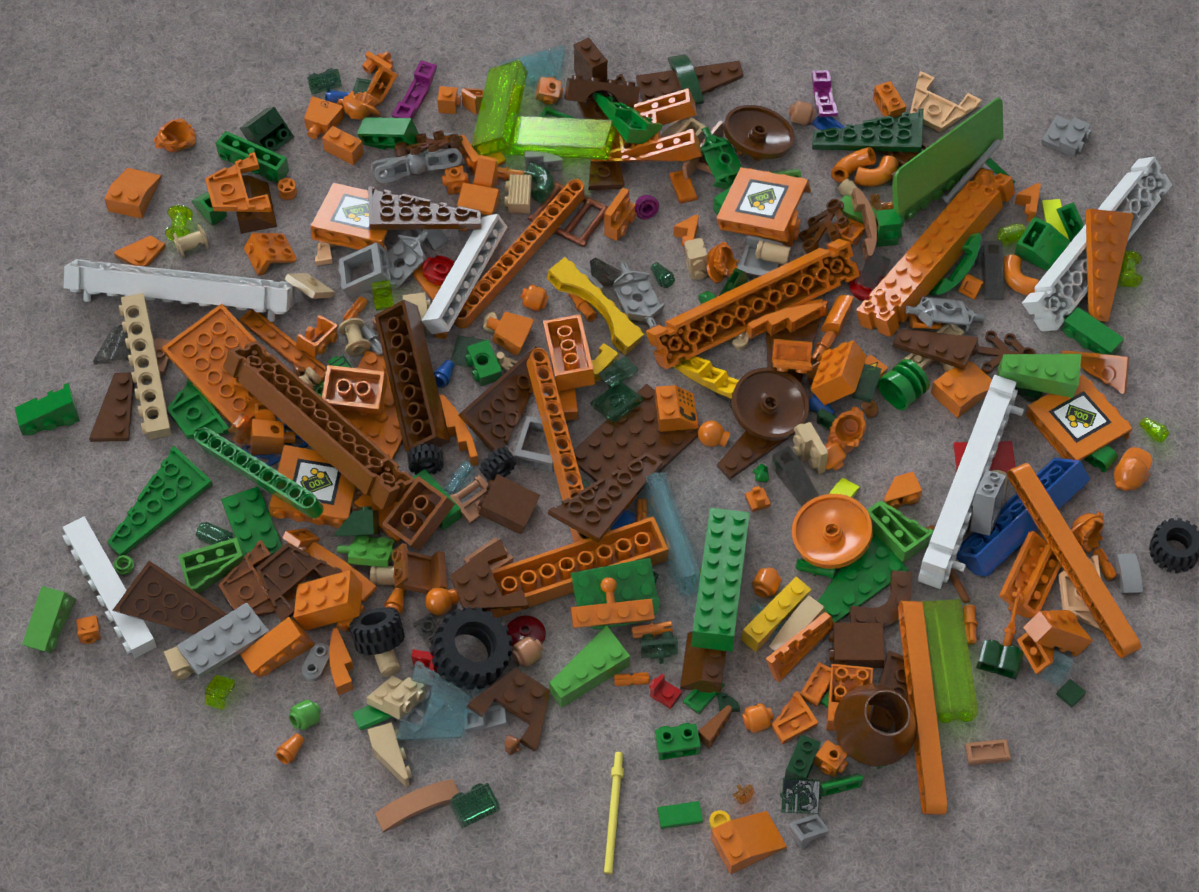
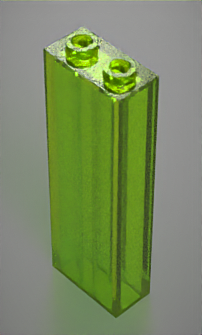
[471,60,528,156]
[500,116,616,160]
[921,599,978,723]

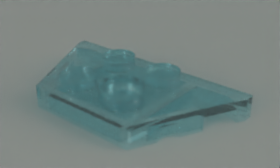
[500,45,565,87]

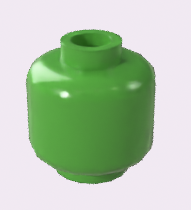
[289,699,321,730]

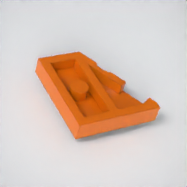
[114,235,166,267]
[771,691,818,745]

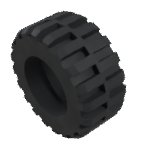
[430,607,513,690]

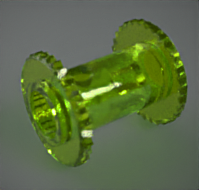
[165,205,193,241]
[1117,250,1143,287]

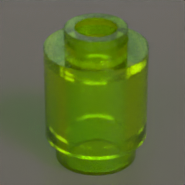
[997,223,1025,245]

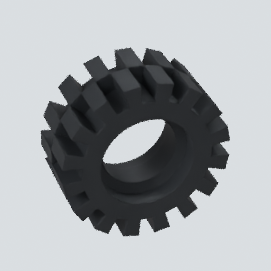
[407,444,444,475]
[479,447,517,482]

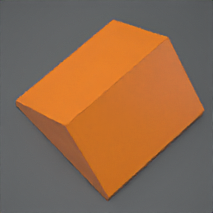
[457,183,501,215]

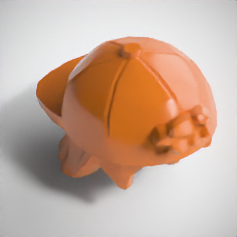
[337,91,381,121]
[153,118,196,153]
[706,242,739,283]
[827,407,866,454]
[1113,447,1152,491]
[1071,511,1104,553]

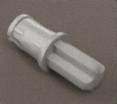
[360,324,383,356]

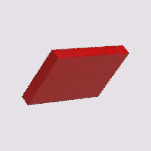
[953,441,1016,473]

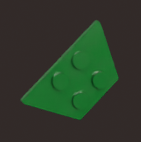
[167,379,230,439]

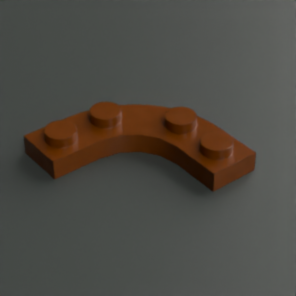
[849,571,912,628]

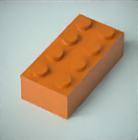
[543,314,595,391]

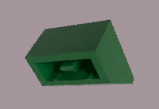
[240,107,294,152]

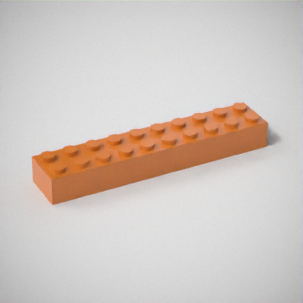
[483,516,668,618]

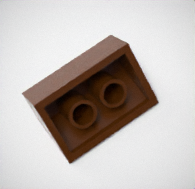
[236,175,277,234]
[680,631,726,693]

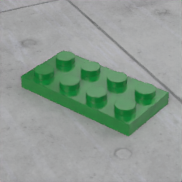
[221,486,282,559]

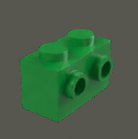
[654,723,701,760]

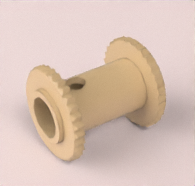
[173,224,209,258]
[338,318,371,356]

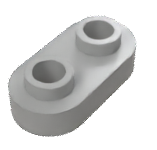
[302,643,330,682]

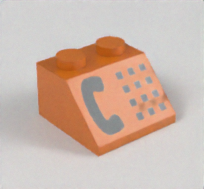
[655,385,698,432]

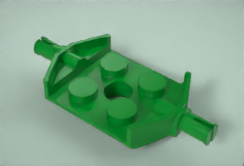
[701,126,742,190]

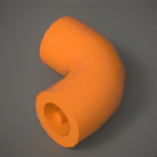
[831,147,876,182]
[854,156,899,187]
[1002,255,1039,296]

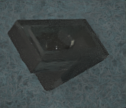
[858,253,891,290]
[590,258,622,288]

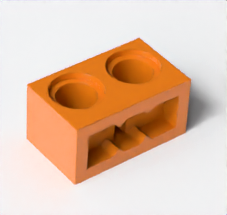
[873,81,907,117]

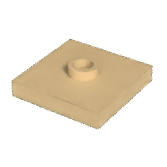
[285,273,335,299]

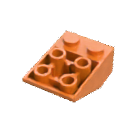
[826,664,873,731]

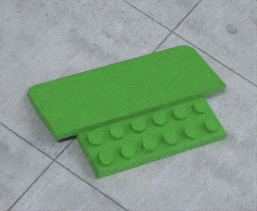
[892,98,1004,221]

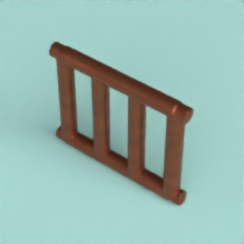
[527,181,608,248]

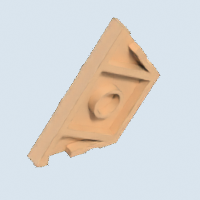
[1058,555,1102,631]

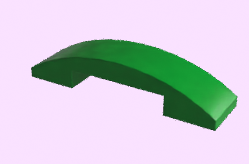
[929,233,981,296]

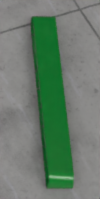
[194,427,324,518]

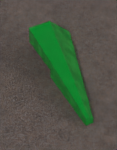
[593,91,663,144]

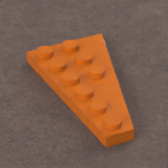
[1086,208,1134,322]

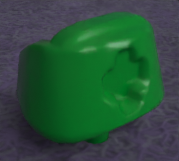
[698,291,716,305]
[752,464,769,483]

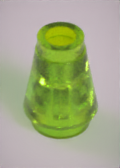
[1139,416,1169,443]

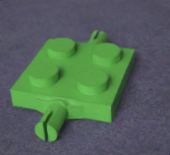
[337,535,395,568]

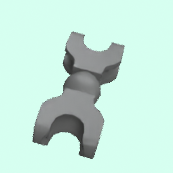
[371,146,462,183]

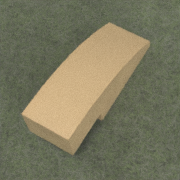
[769,595,825,651]

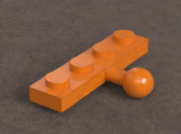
[570,577,655,629]

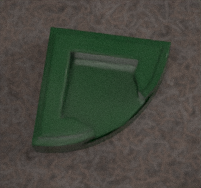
[717,692,740,713]

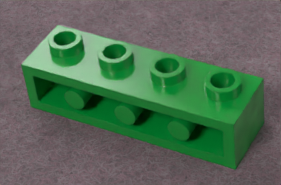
[216,131,289,183]

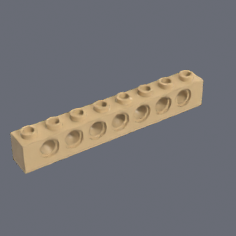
[119,293,172,440]

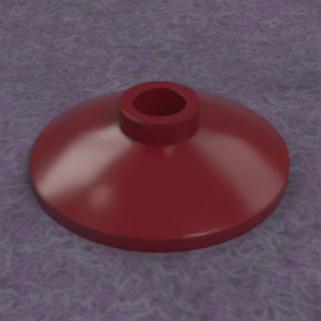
[507,615,546,647]

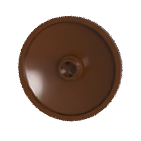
[723,105,795,159]
[731,367,809,441]

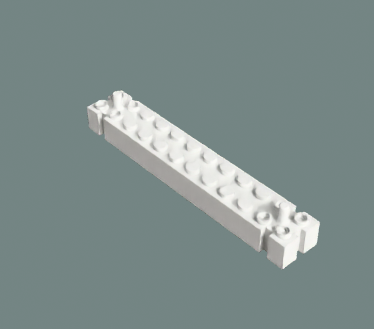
[1022,157,1172,331]
[64,259,295,322]
[918,375,1024,589]

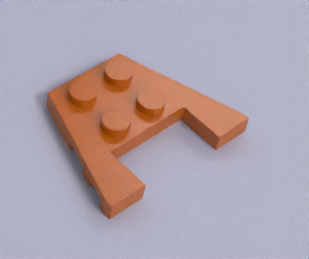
[205,152,272,212]

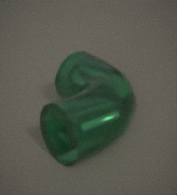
[524,162,554,203]

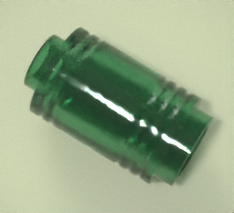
[196,522,234,545]

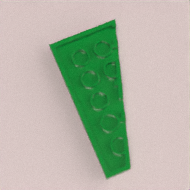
[817,532,909,623]

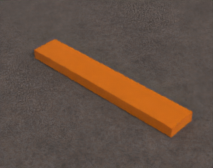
[239,309,326,382]

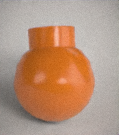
[698,420,730,447]
[425,588,459,616]

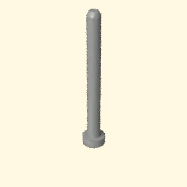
[941,139,1002,205]

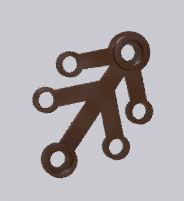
[394,130,463,157]
[799,199,850,254]
[972,330,1036,374]

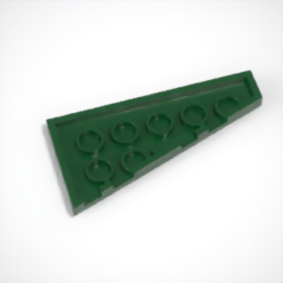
[812,108,924,152]

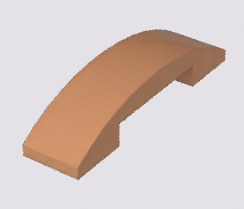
[851,187,877,262]
[375,779,461,832]

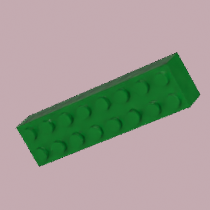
[691,508,750,652]

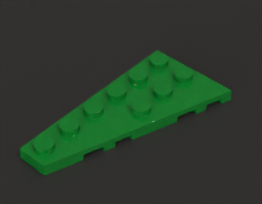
[107,445,213,556]

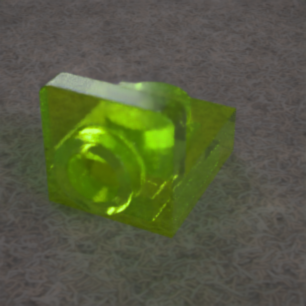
[371,280,394,311]
[205,675,235,710]

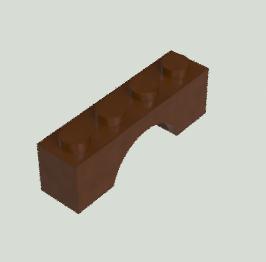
[564,75,640,108]

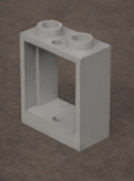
[338,242,391,297]
[514,416,561,472]
[970,470,1006,536]

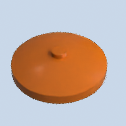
[792,494,873,569]

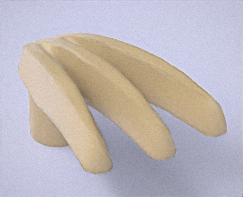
[497,352,518,371]

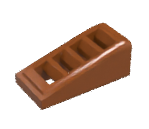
[698,705,732,749]

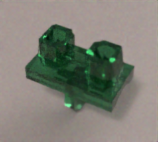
[307,68,342,95]
[599,356,638,390]
[640,631,678,664]

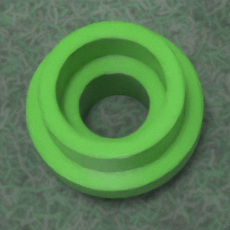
[114,555,134,575]

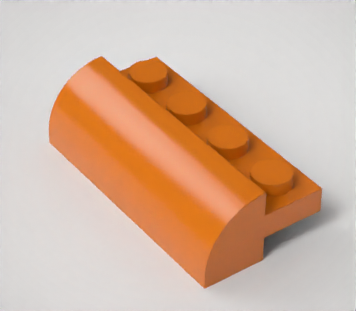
[999,531,1061,618]

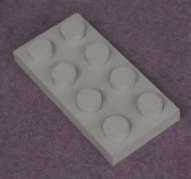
[177,603,269,678]

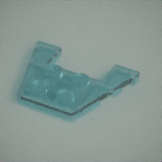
[396,661,472,740]

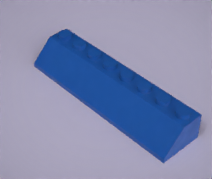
[956,458,1090,577]

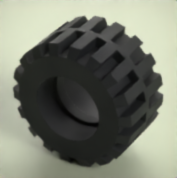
[1149,518,1199,573]
[349,607,405,655]

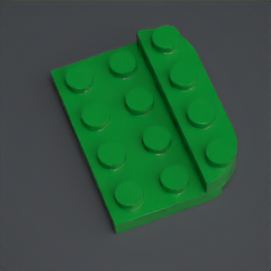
[570,558,660,630]

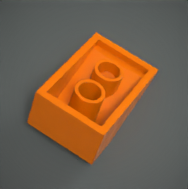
[104,168,162,219]
[931,361,992,418]
[710,811,787,875]

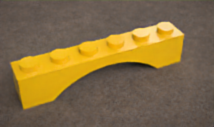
[546,257,644,355]

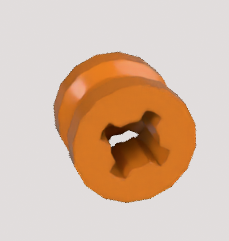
[277,178,297,200]

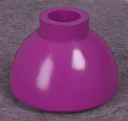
[635,195,659,219]

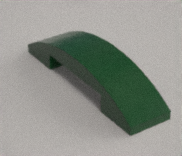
[668,54,704,105]

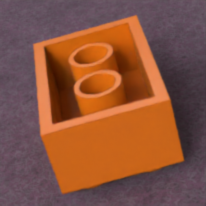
[811,340,867,405]
[322,365,388,415]
[294,570,363,631]

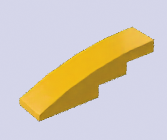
[673,356,739,398]

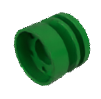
[878,359,930,411]

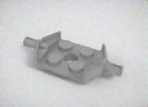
[370,230,429,294]
[613,262,664,329]
[905,297,985,331]

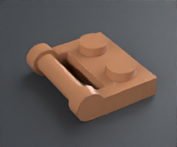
[450,475,489,525]

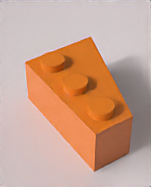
[1023,610,1093,656]
[240,617,315,678]

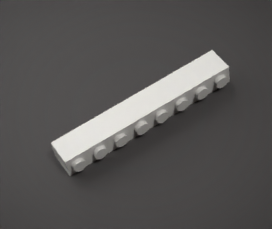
[422,214,507,334]
[62,516,157,658]

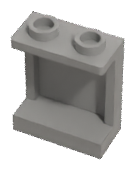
[737,235,784,282]

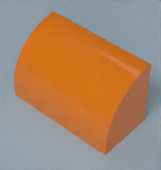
[821,295,854,337]

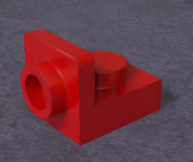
[411,649,439,680]
[649,673,682,709]

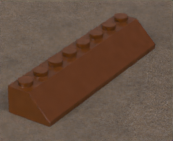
[374,300,450,453]

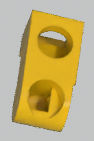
[591,343,619,381]

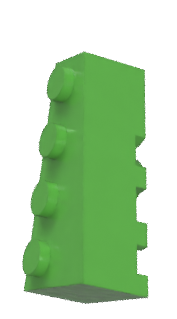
[997,354,1081,398]
[549,625,630,708]

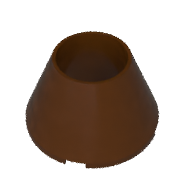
[834,684,917,767]

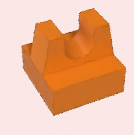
[958,274,984,300]
[745,486,771,512]

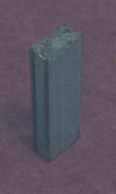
[645,472,700,596]

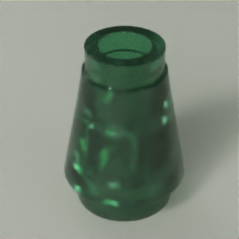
[650,262,675,288]

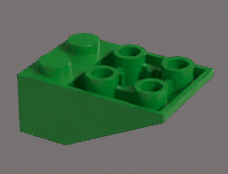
[1015,217,1071,271]

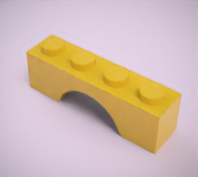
[740,577,811,652]

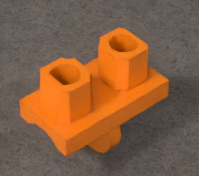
[362,51,394,74]

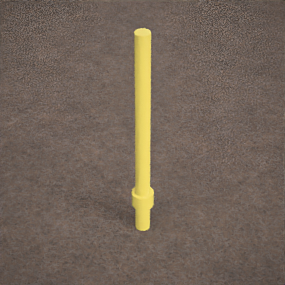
[604,752,624,874]

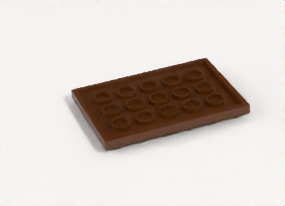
[574,384,700,482]

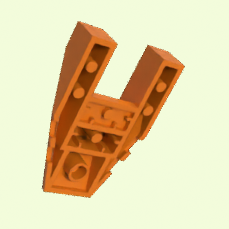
[588,88,702,162]

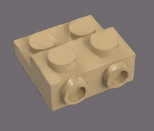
[792,422,828,475]
[366,676,426,720]

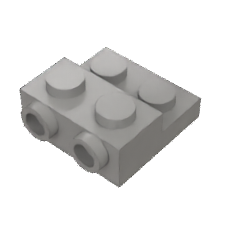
[1041,115,1092,157]

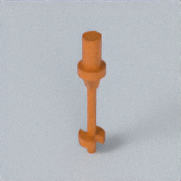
[1003,587,1025,646]

